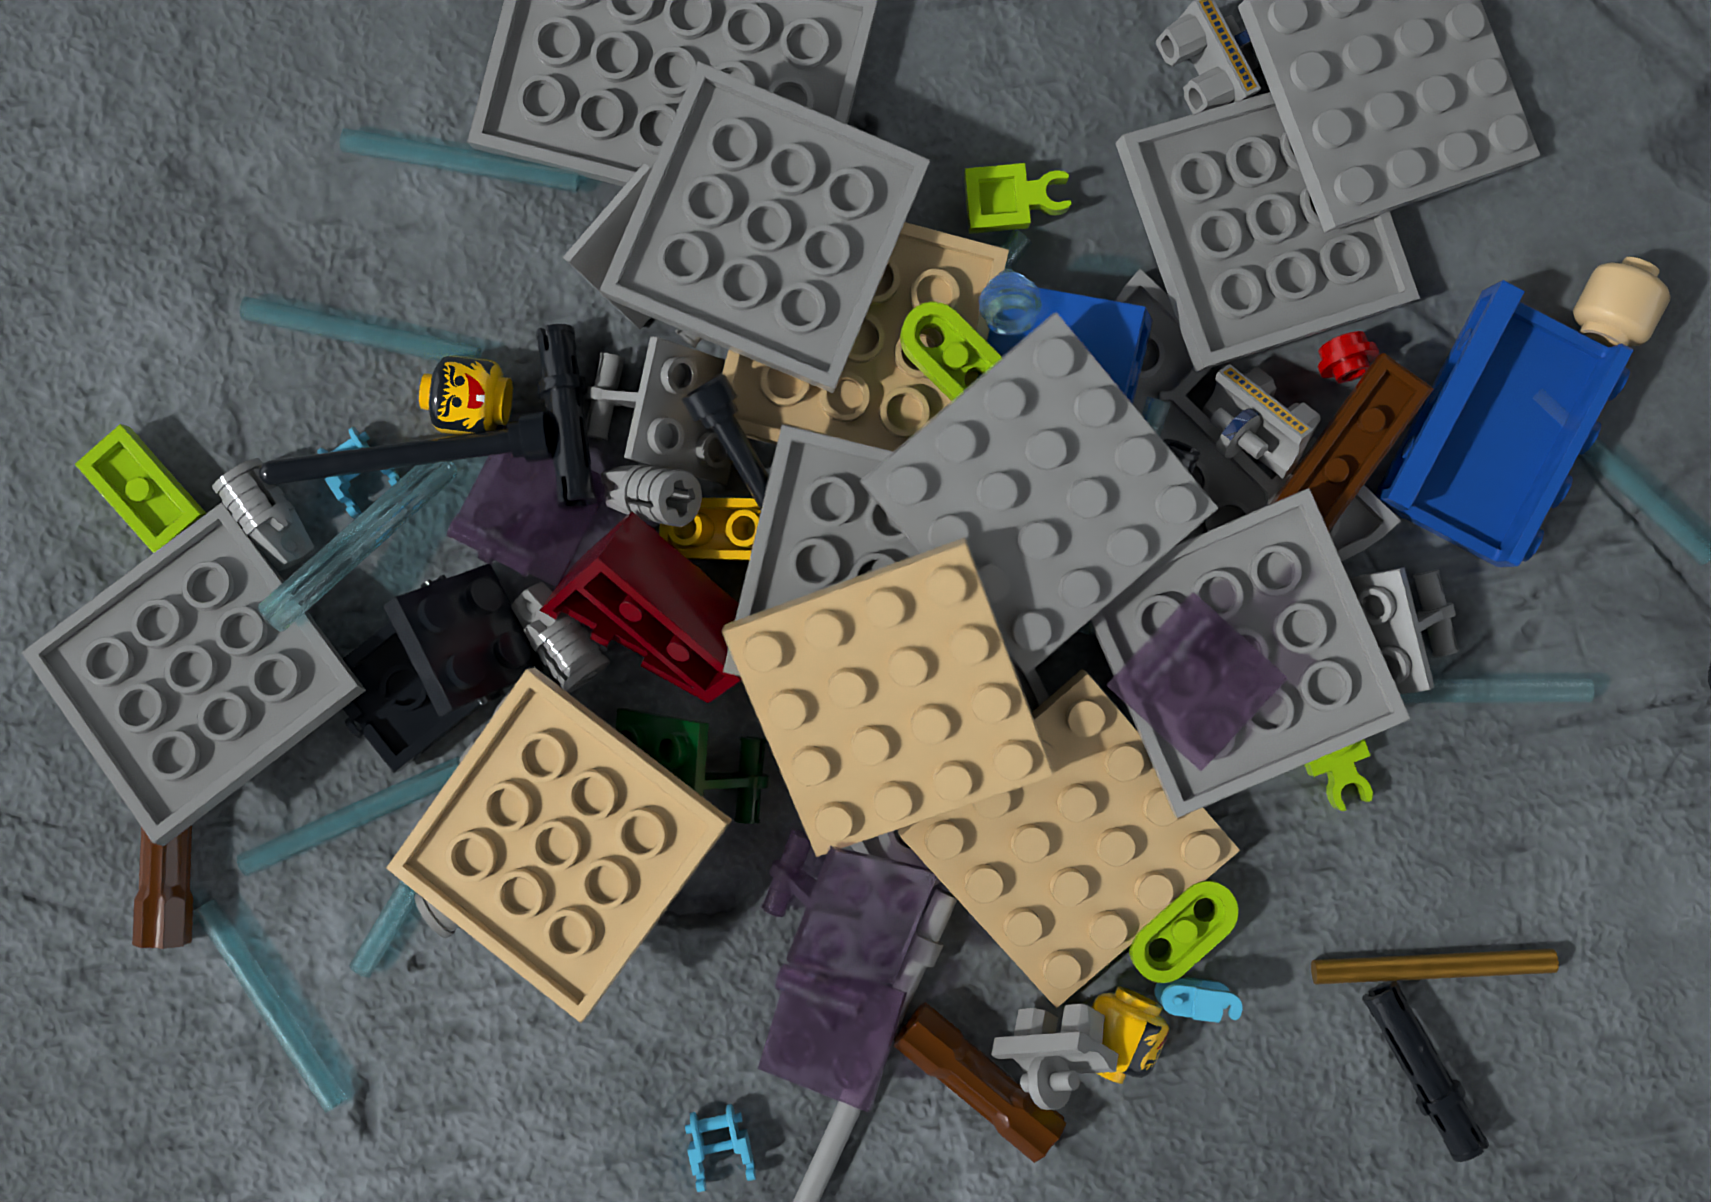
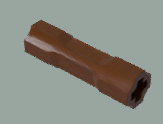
[132,825,194,949]
[893,1002,1067,1163]

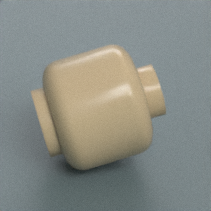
[1573,257,1670,347]

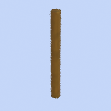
[1311,948,1559,985]

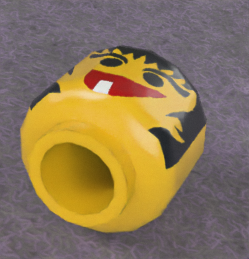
[419,356,513,435]
[1092,986,1169,1084]

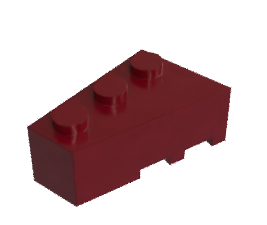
[539,511,742,703]

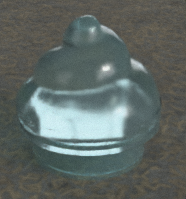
[979,269,1042,335]

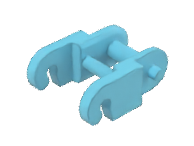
[317,427,404,519]
[1154,977,1243,1023]
[685,1104,756,1192]

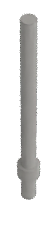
[793,888,958,1202]

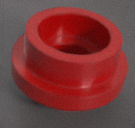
[1318,331,1379,383]

